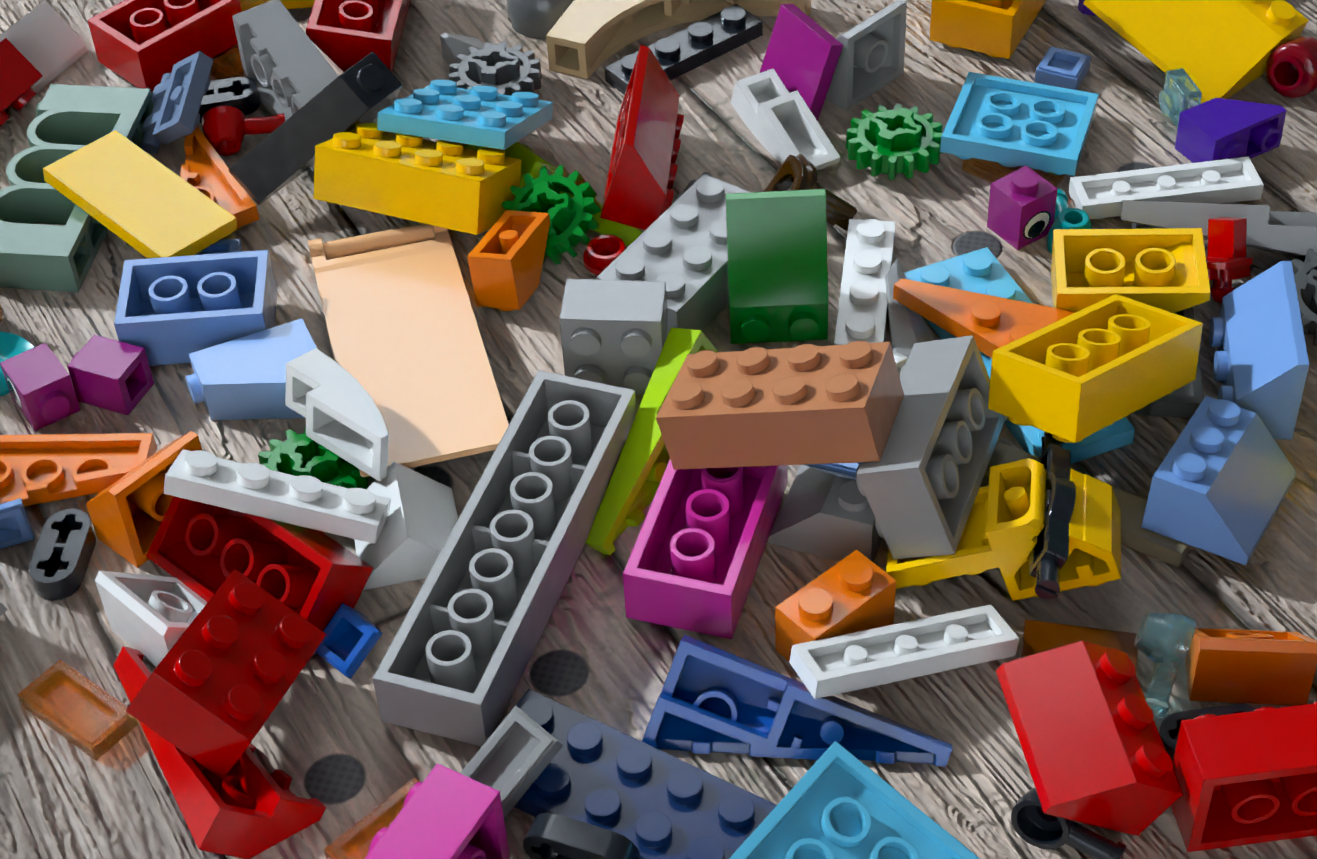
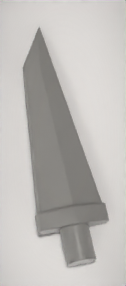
[885,259,931,357]

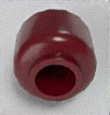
[1265,36,1317,98]

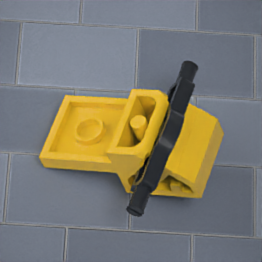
[886,432,1121,601]

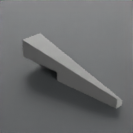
[1121,200,1317,259]

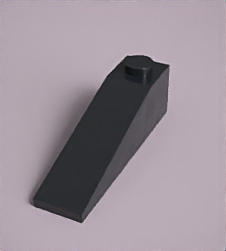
[229,51,402,205]

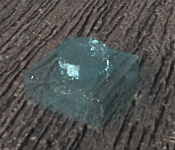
[1159,68,1202,129]

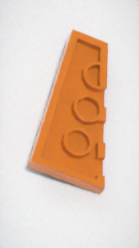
[0,433,157,507]

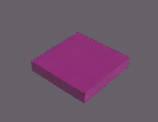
[760,4,843,121]

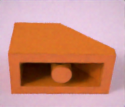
[467,210,550,311]

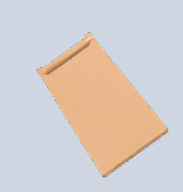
[308,223,509,477]

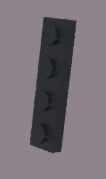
[604,4,763,95]

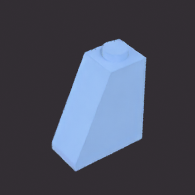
[185,318,317,420]

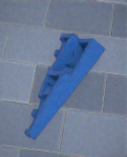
[642,635,953,767]

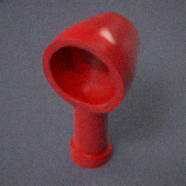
[202,106,285,156]

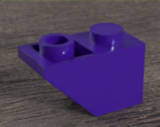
[1175,98,1287,163]

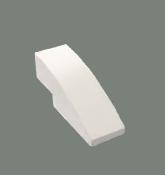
[731,68,841,170]
[285,348,389,481]

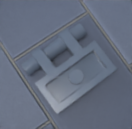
[141,51,213,154]

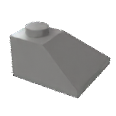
[825,0,907,111]
[768,465,883,562]

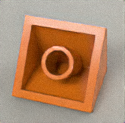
[1183,627,1317,706]

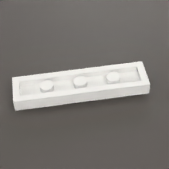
[1068,156,1264,219]
[834,219,896,345]
[163,449,391,544]
[789,604,1020,699]

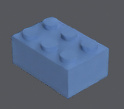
[114,250,278,366]

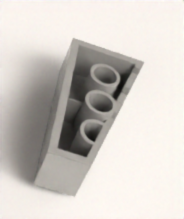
[232,0,374,123]

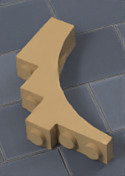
[546,0,811,79]

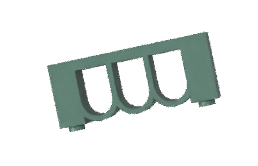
[0,84,154,292]

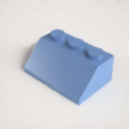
[1209,261,1309,440]
[1141,396,1296,565]

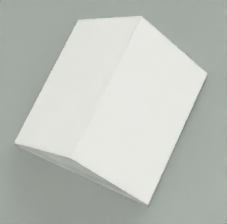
[0,0,88,93]
[354,462,458,590]
[95,571,207,667]

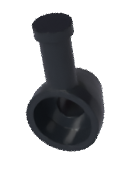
[1011,788,1127,859]

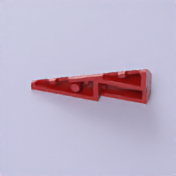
[113,646,326,859]

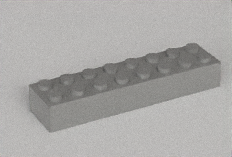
[373,370,636,747]

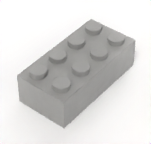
[596,174,749,331]
[856,335,1005,559]

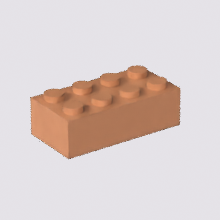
[656,341,904,470]

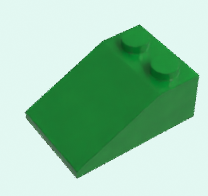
[726,189,828,344]

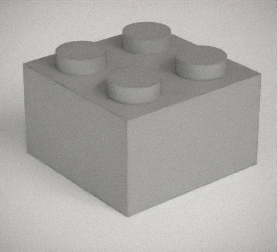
[559,279,669,395]

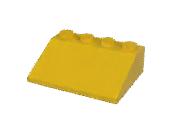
[1083,0,1309,103]

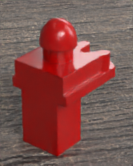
[1206,217,1253,303]

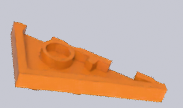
[180,126,259,229]
[893,278,1076,358]

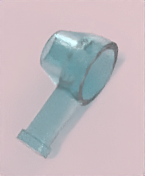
[1135,613,1196,718]

